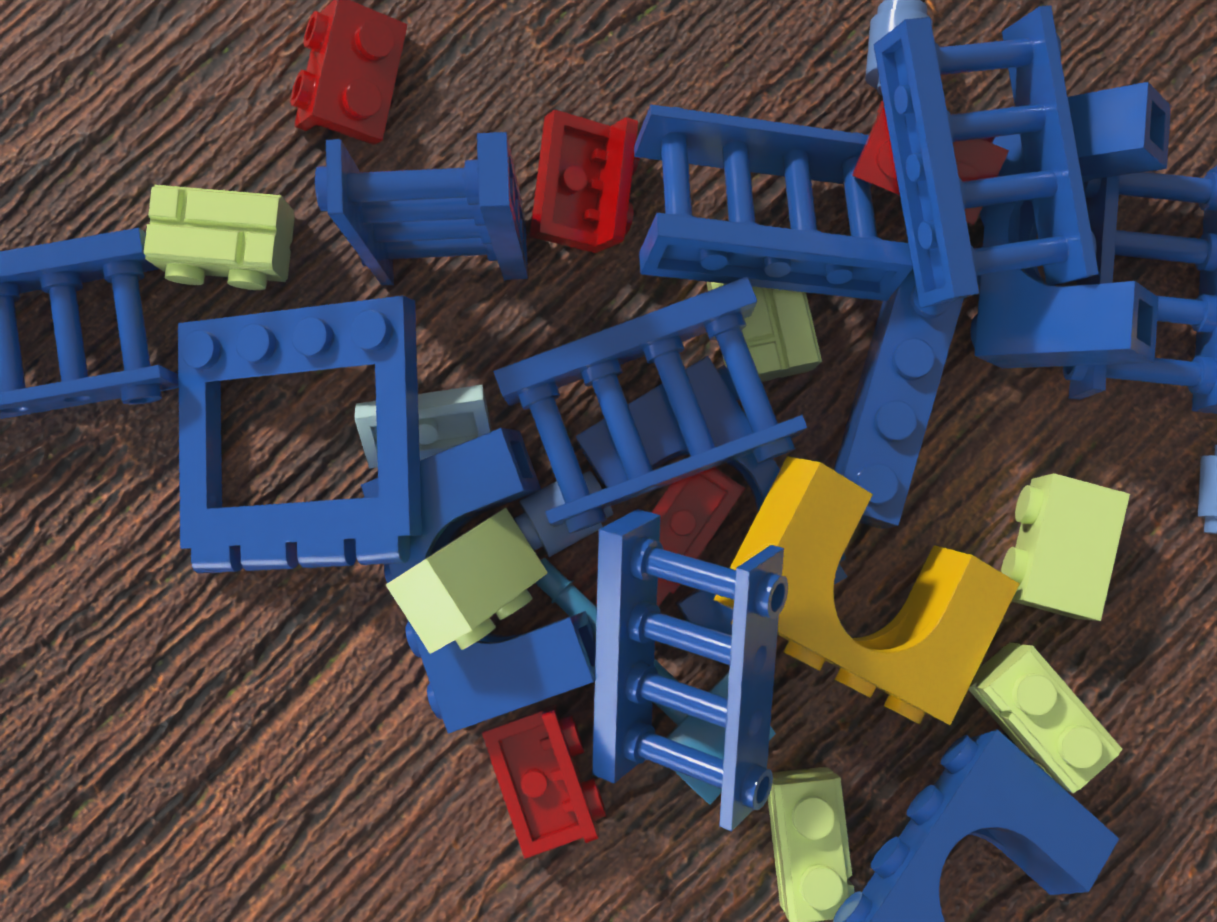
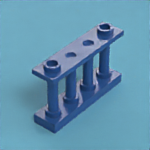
[873,5,1099,308]
[634,104,913,301]
[315,132,528,285]
[1063,166,1217,414]
[0,228,179,419]
[493,277,807,534]
[592,509,788,832]

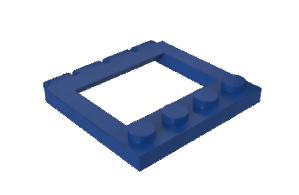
[178,295,422,574]

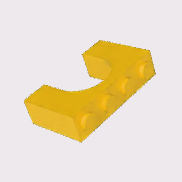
[713,456,1019,725]

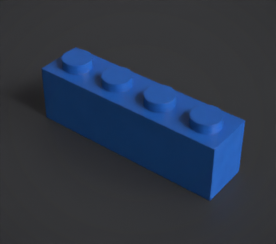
[833,269,964,529]

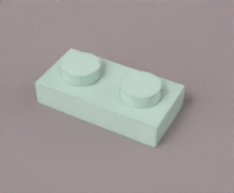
[355,385,492,469]

